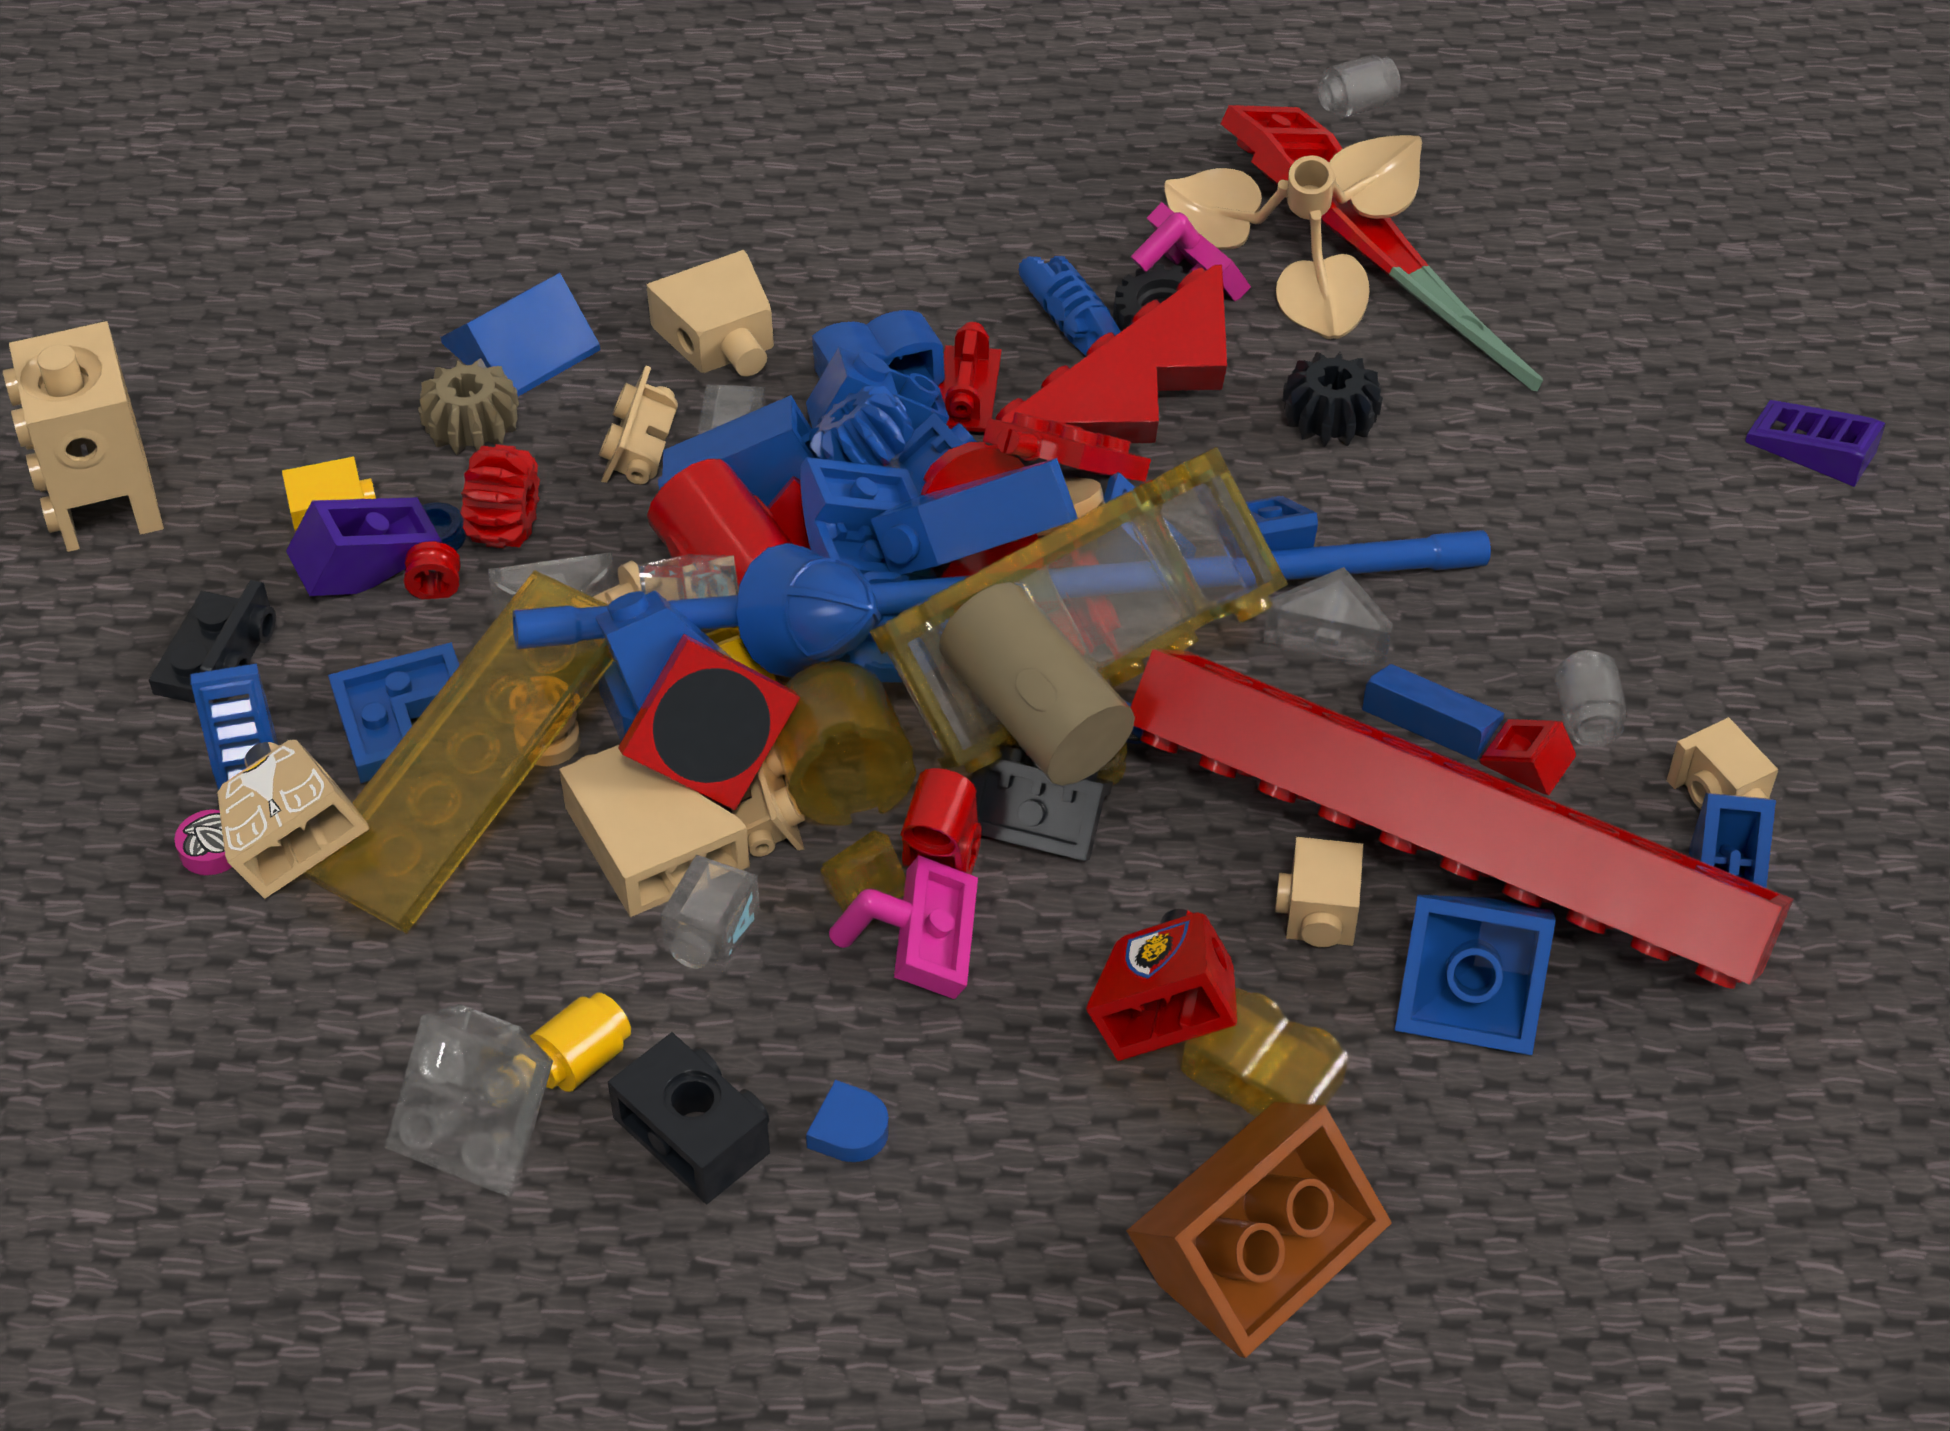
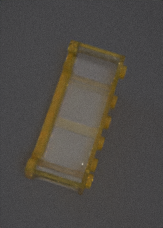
[870,447,1288,774]

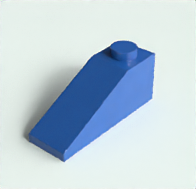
[871,458,1078,575]

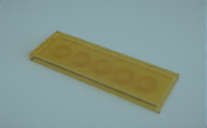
[304,570,614,934]

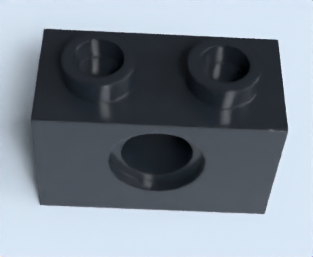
[608,1032,770,1205]

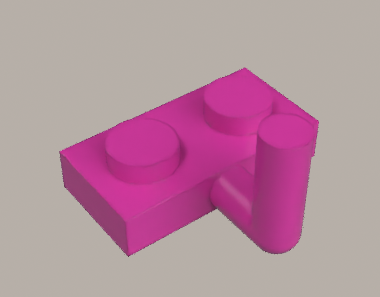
[1130,202,1251,301]
[829,855,978,999]

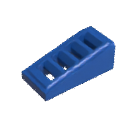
[190,664,279,790]

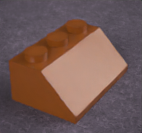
[1126,1102,1392,1358]

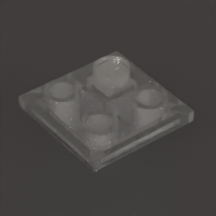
[385,1004,553,1197]

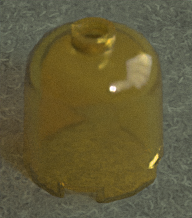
[775,660,916,826]

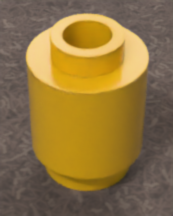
[526,992,631,1092]

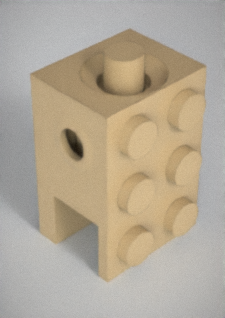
[3,321,164,552]

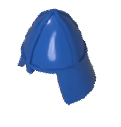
[736,543,881,678]

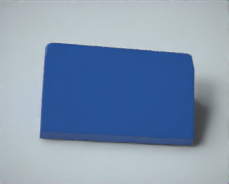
[1362,664,1505,761]

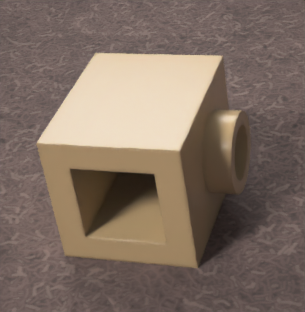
[1275,837,1363,947]

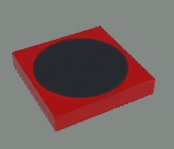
[618,633,800,810]

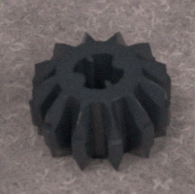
[1282,351,1383,447]

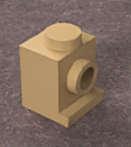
[1666,717,1778,809]

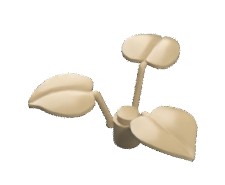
[1165,135,1422,339]

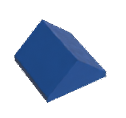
[441,273,600,396]

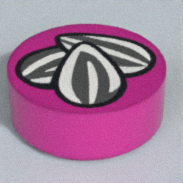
[174,809,232,875]

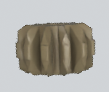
[418,358,519,455]

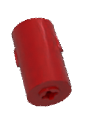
[647,459,793,596]

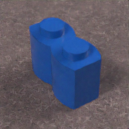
[812,310,945,385]

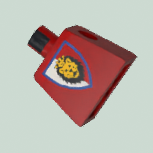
[1086,909,1237,1061]

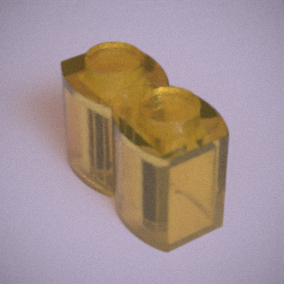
[1181,988,1349,1117]

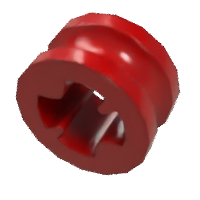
[404,541,461,599]

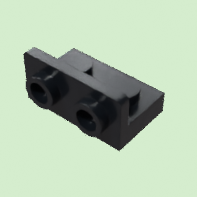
[149,580,276,704]
[971,743,1113,861]

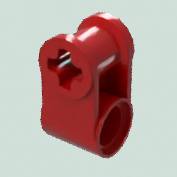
[900,768,982,875]

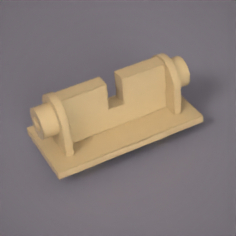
[599,366,678,484]
[731,740,805,857]

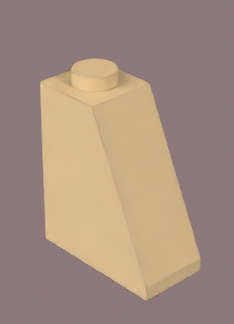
[559,745,750,917]

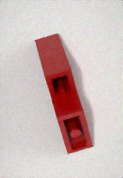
[995,264,1227,443]

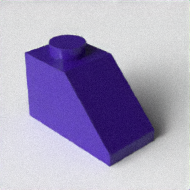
[286,497,442,596]

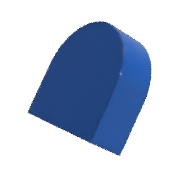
[806,1080,889,1162]

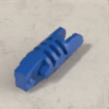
[1018,256,1121,357]

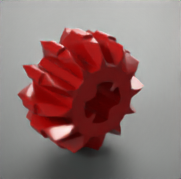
[460,444,541,549]

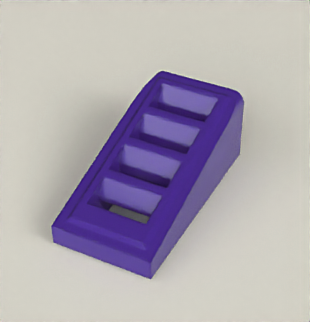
[1745,400,1886,487]

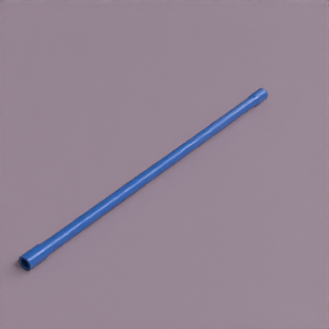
[512,530,1491,649]

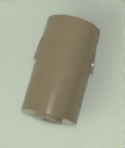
[939,582,1135,786]

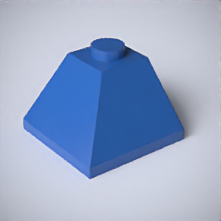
[1395,895,1556,1055]

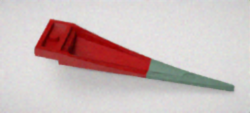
[1220,105,1543,391]

